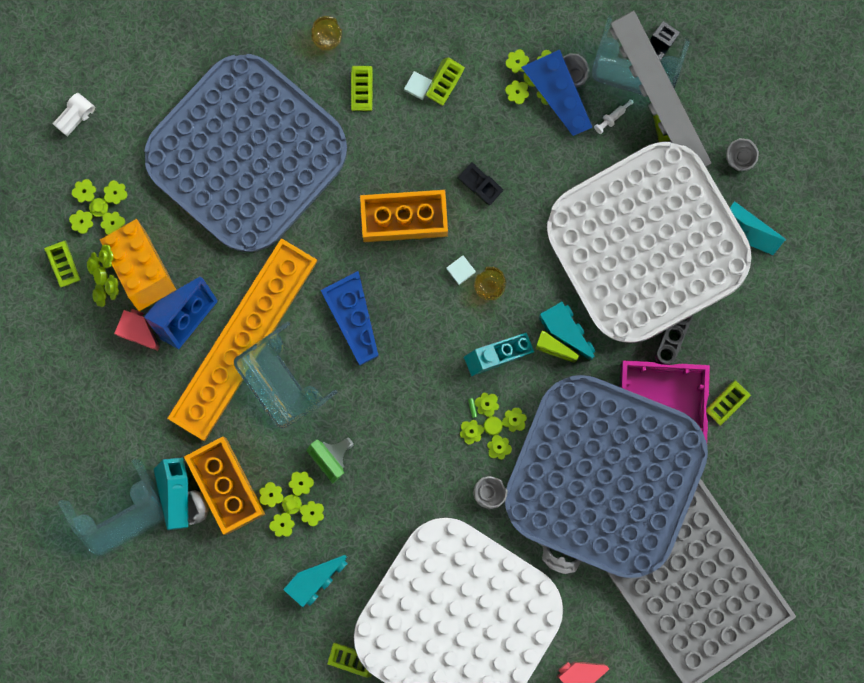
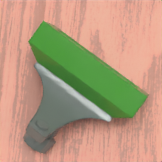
[306,438,354,483]

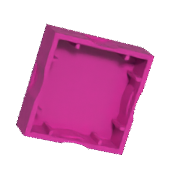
[620,361,710,443]

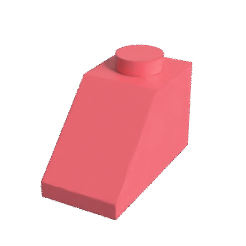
[114,309,159,351]
[557,662,609,683]

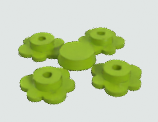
[505,49,551,105]
[69,179,128,235]
[87,245,119,307]
[460,393,527,460]
[260,472,324,537]

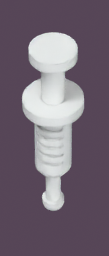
[594,100,633,134]

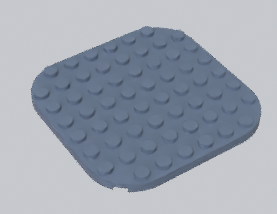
[144,54,347,252]
[505,375,708,578]

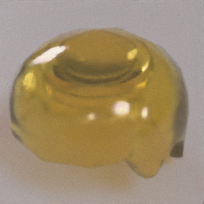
[311,16,342,51]
[474,266,507,301]

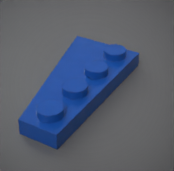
[521,50,592,136]
[321,271,379,366]

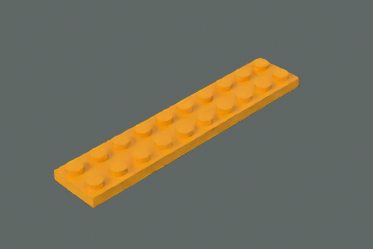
[167,238,318,441]

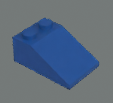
[144,277,218,349]

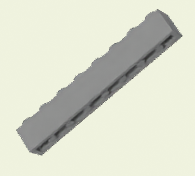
[609,10,711,166]

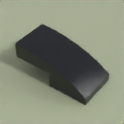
[650,21,680,61]
[457,162,504,206]

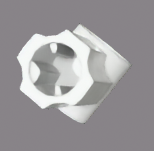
[53,93,95,137]

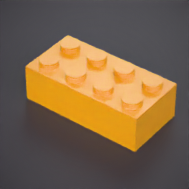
[360,190,448,242]
[100,219,177,311]
[184,437,265,535]

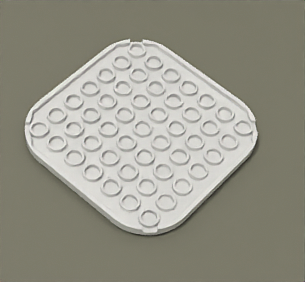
[547,142,751,343]
[354,518,563,683]

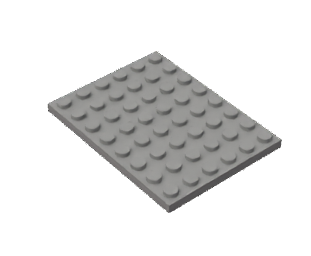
[606,479,796,683]

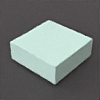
[404,71,432,100]
[446,256,476,285]

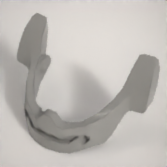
[538,543,582,574]

